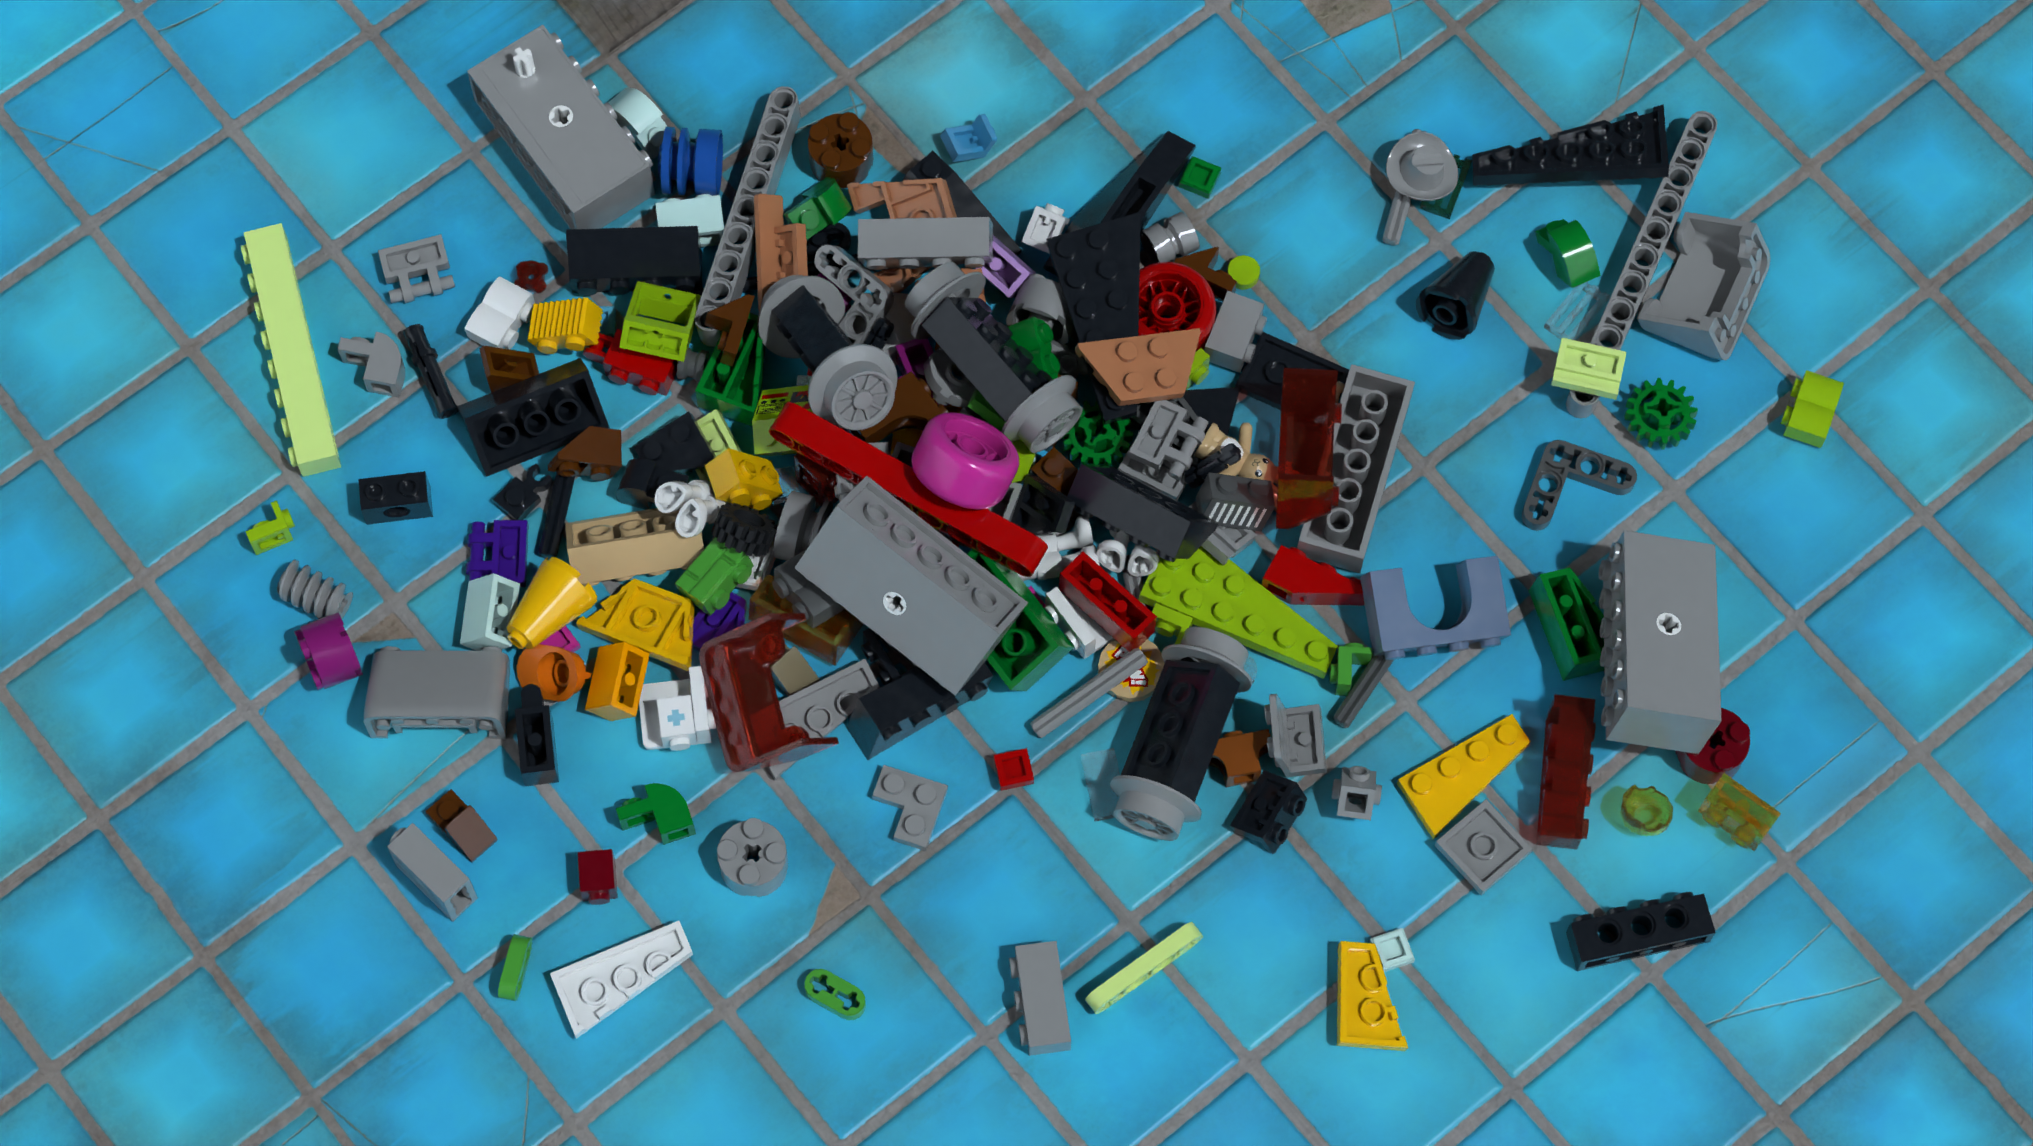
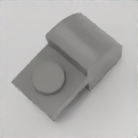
[338,331,405,398]

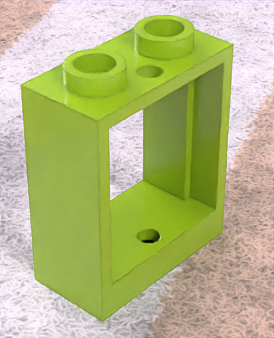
[619,281,701,362]

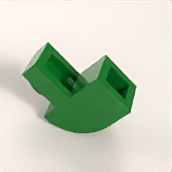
[783,177,852,240]
[1535,219,1601,288]
[616,783,696,845]

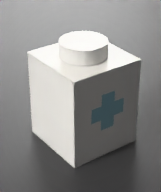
[657,695,698,751]

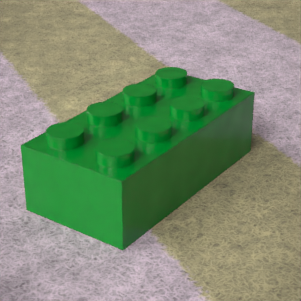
[967,549,1074,691]

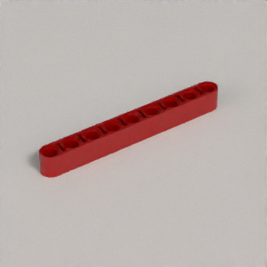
[769,402,1048,577]

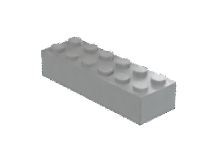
[1297,364,1415,573]

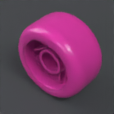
[912,412,1019,510]

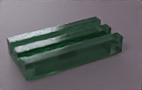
[1420,154,1472,219]

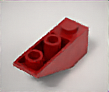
[1262,545,1365,606]

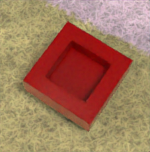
[994,748,1034,791]

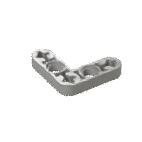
[814,245,894,345]

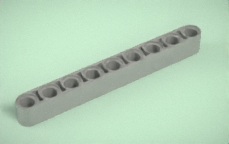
[695,86,801,347]

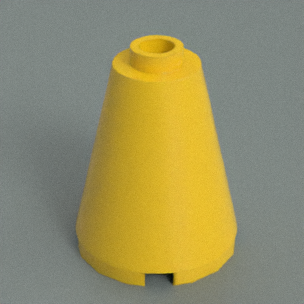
[506,557,597,649]

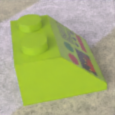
[752,385,813,456]

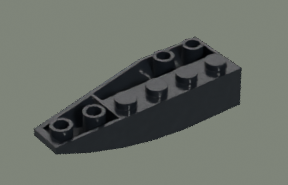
[1043,131,1196,276]

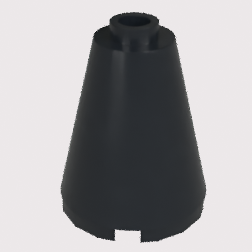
[1416,251,1495,340]

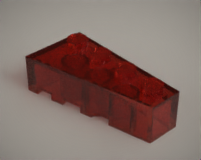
[1536,694,1596,850]

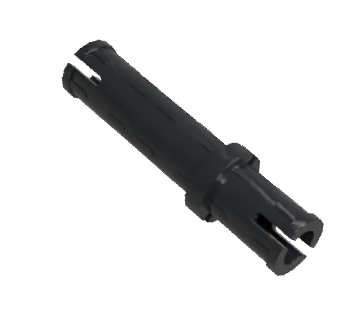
[403,324,458,419]

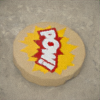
[1098,639,1165,702]

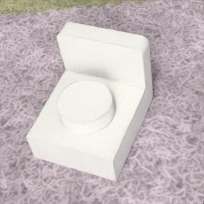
[1021,203,1070,254]

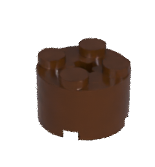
[808,112,874,189]

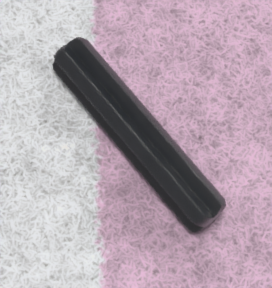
[538,472,575,559]

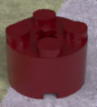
[1676,708,1750,784]

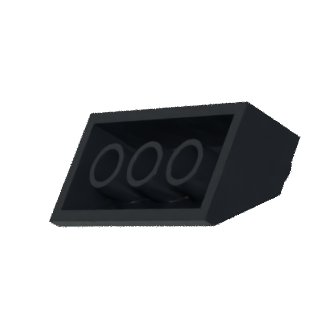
[566,226,702,296]
[457,358,610,477]
[1067,464,1219,562]

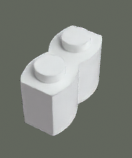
[465,276,535,349]

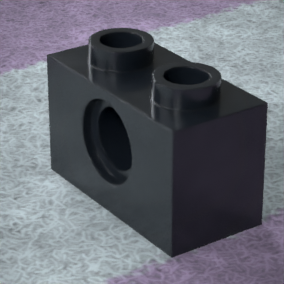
[359,471,433,525]

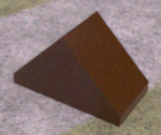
[479,346,539,393]

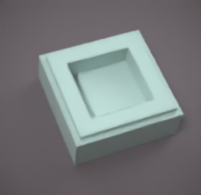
[1369,928,1415,972]

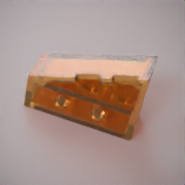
[749,575,863,666]

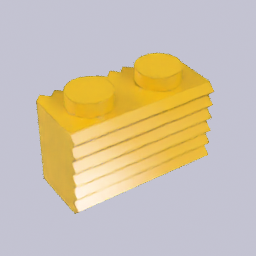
[527,297,603,354]

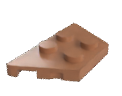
[1075,328,1200,406]

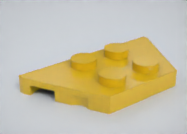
[576,578,694,671]

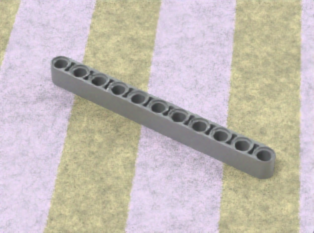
[1566,111,1717,419]

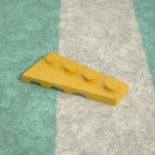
[1397,714,1531,839]

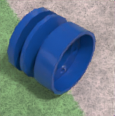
[658,127,723,196]

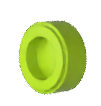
[1227,255,1260,290]

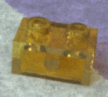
[1698,773,1781,851]

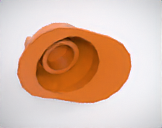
[516,644,592,702]

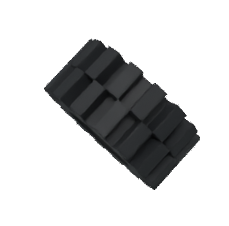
[711,503,777,557]

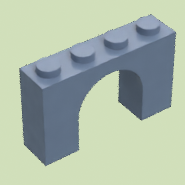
[1360,556,1511,660]

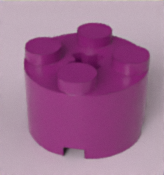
[294,612,363,690]

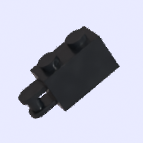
[515,684,559,786]

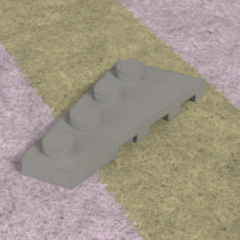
[744,659,880,780]

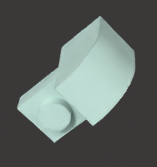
[608,87,668,159]

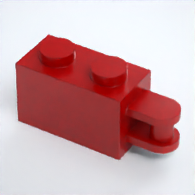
[583,328,678,396]

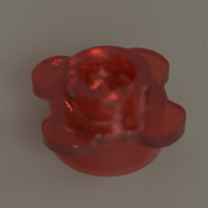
[514,260,549,293]

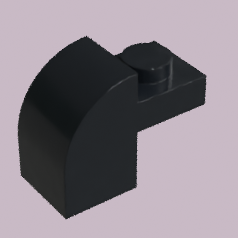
[616,459,690,510]

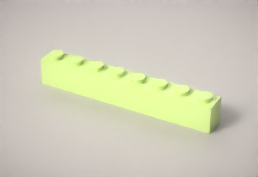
[241,223,341,477]

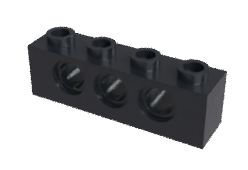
[1566,892,1716,971]

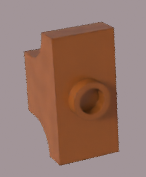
[1209,729,1270,787]

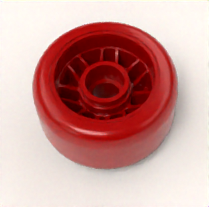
[1138,262,1216,351]

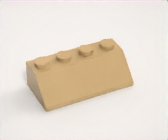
[565,508,704,586]

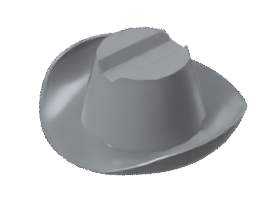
[1386,132,1458,201]

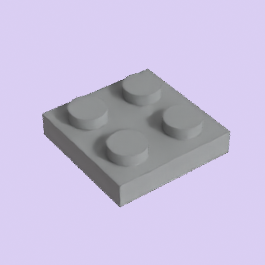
[1435,799,1533,895]

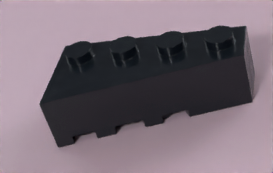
[847,662,993,760]

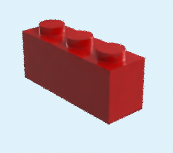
[1058,552,1157,652]

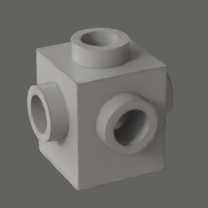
[1331,766,1382,820]

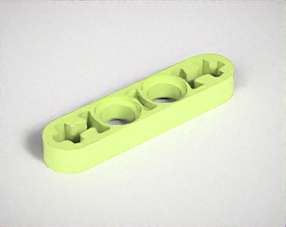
[1085,922,1203,1014]

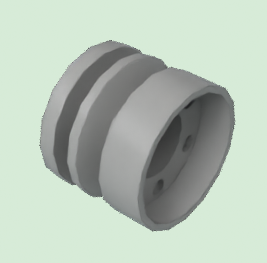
[773,491,833,561]

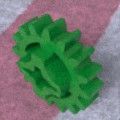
[1624,378,1698,450]
[1062,400,1133,465]

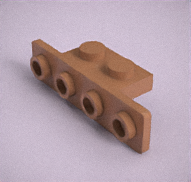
[754,194,808,312]

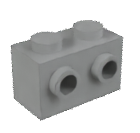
[1204,291,1267,373]

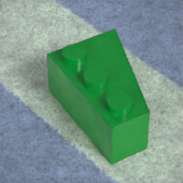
[695,313,766,427]
[1528,567,1605,681]

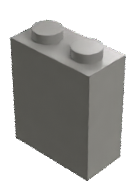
[387,823,478,922]

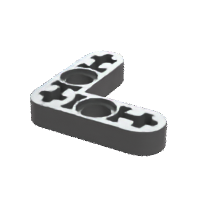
[1522,440,1637,531]

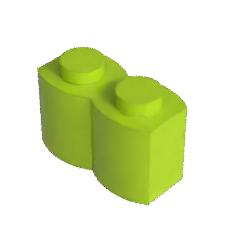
[1780,370,1844,448]

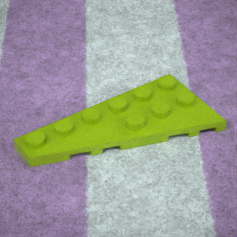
[1138,546,1338,679]

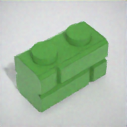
[674,537,754,616]

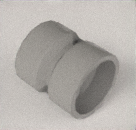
[1140,212,1200,264]

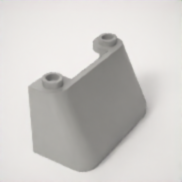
[1637,212,1770,360]
[363,646,510,739]

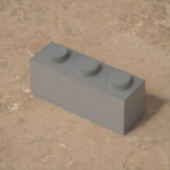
[1009,941,1071,1056]

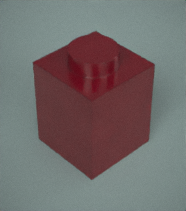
[578,849,618,905]

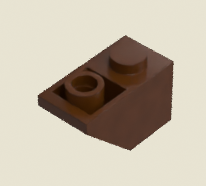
[548,426,622,481]

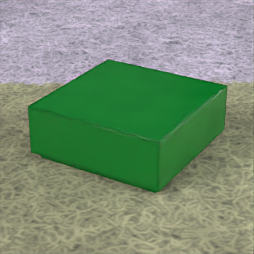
[1179,156,1221,199]

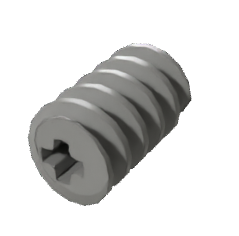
[277,559,353,619]

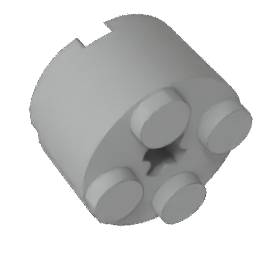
[1006,274,1073,345]
[717,818,788,897]

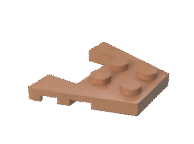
[847,178,957,293]

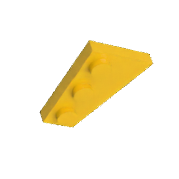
[1337,941,1408,1051]

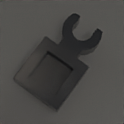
[493,464,553,520]

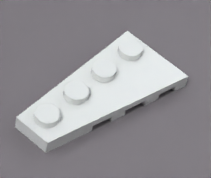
[550,921,693,1039]

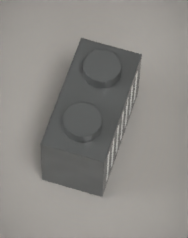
[1196,472,1275,532]

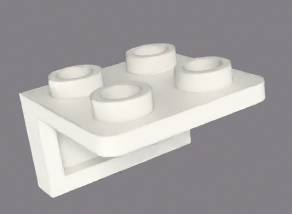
[1044,587,1114,659]
[639,666,716,750]

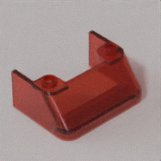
[1276,368,1342,529]
[699,613,839,772]

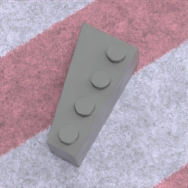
[858,217,993,270]

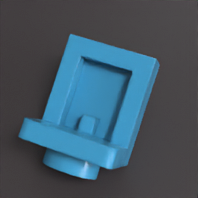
[940,114,997,162]

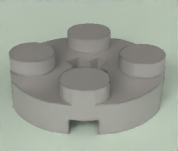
[923,347,976,407]

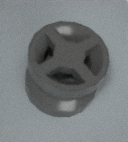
[677,348,710,382]

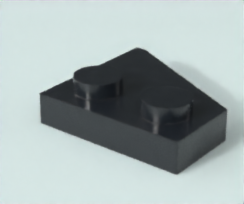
[634,411,716,473]
[1011,474,1075,535]

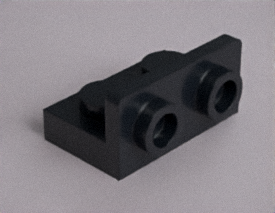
[1230,770,1307,854]

